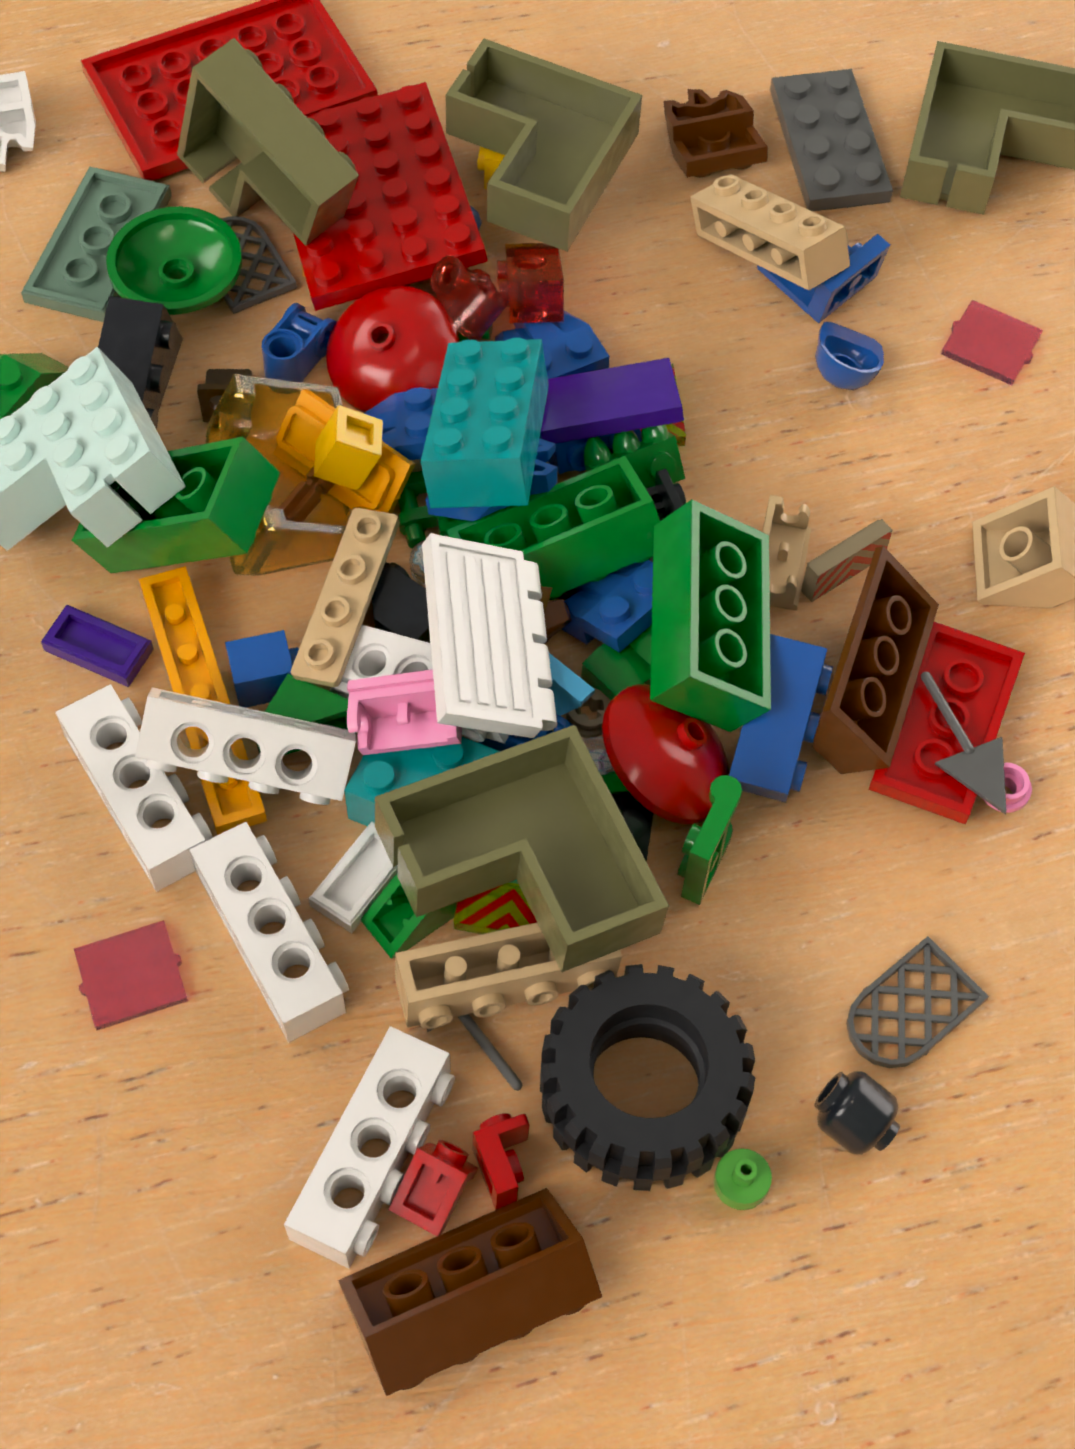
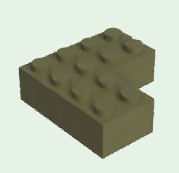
[177,38,359,246]
[446,39,642,252]
[900,41,1075,215]
[375,725,669,972]

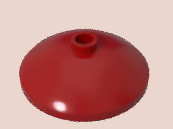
[326,286,459,413]
[602,684,729,824]

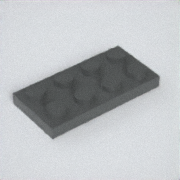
[770,69,893,211]

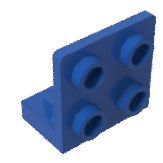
[757,234,890,324]

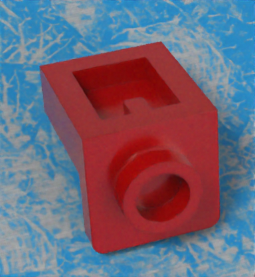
[472,1113,530,1210]
[388,1140,478,1237]

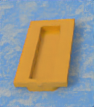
[274,389,415,513]

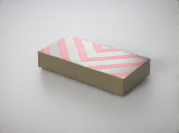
[801,519,893,602]

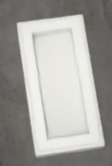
[309,821,398,933]

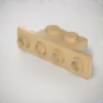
[291,508,400,687]

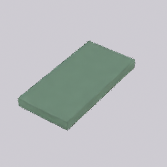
[21,166,172,322]

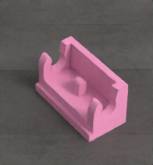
[347,669,462,755]

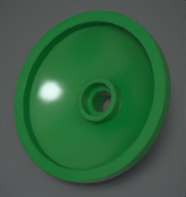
[106,206,242,315]

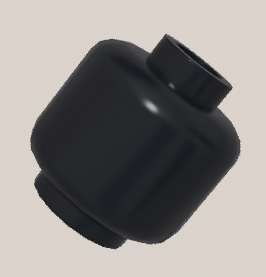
[814,1071,900,1155]

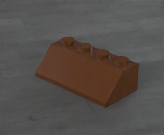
[812,546,939,774]
[338,1188,603,1396]

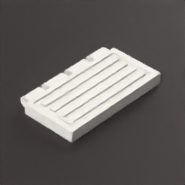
[422,533,557,738]

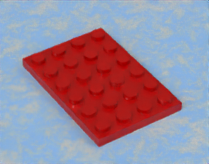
[81,0,378,181]
[293,82,488,311]

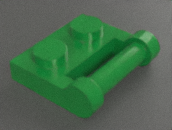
[677,775,742,905]

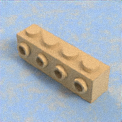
[690,174,850,290]
[395,923,622,1029]

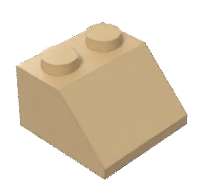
[972,486,1075,608]

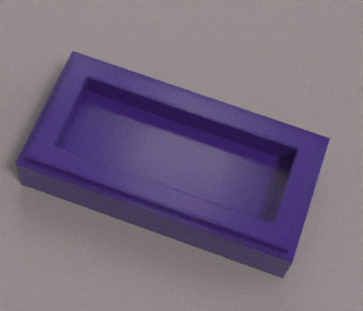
[41,605,154,687]

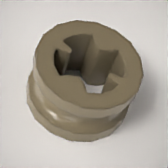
[566,688,610,738]

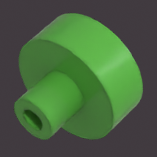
[714,1149,772,1210]

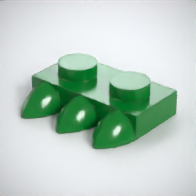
[584,425,686,488]

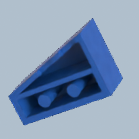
[729,634,833,803]

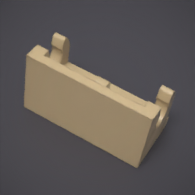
[763,495,811,611]

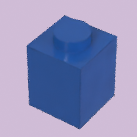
[225,630,299,708]

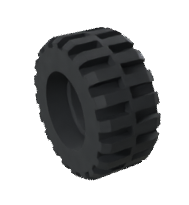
[540,964,755,1191]

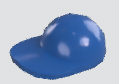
[815,322,884,390]

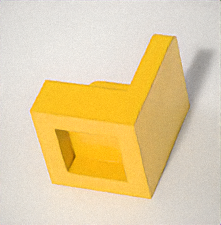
[314,405,383,490]

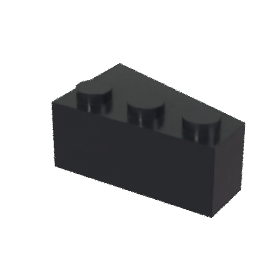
[98,296,183,430]

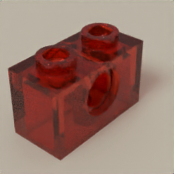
[497,243,564,323]

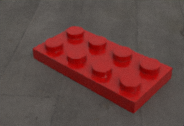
[868,622,1025,825]

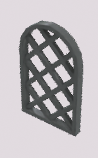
[221,216,297,314]
[846,936,989,1068]

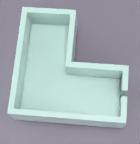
[0,347,186,551]

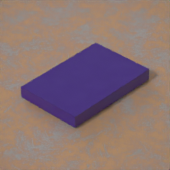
[541,358,684,444]

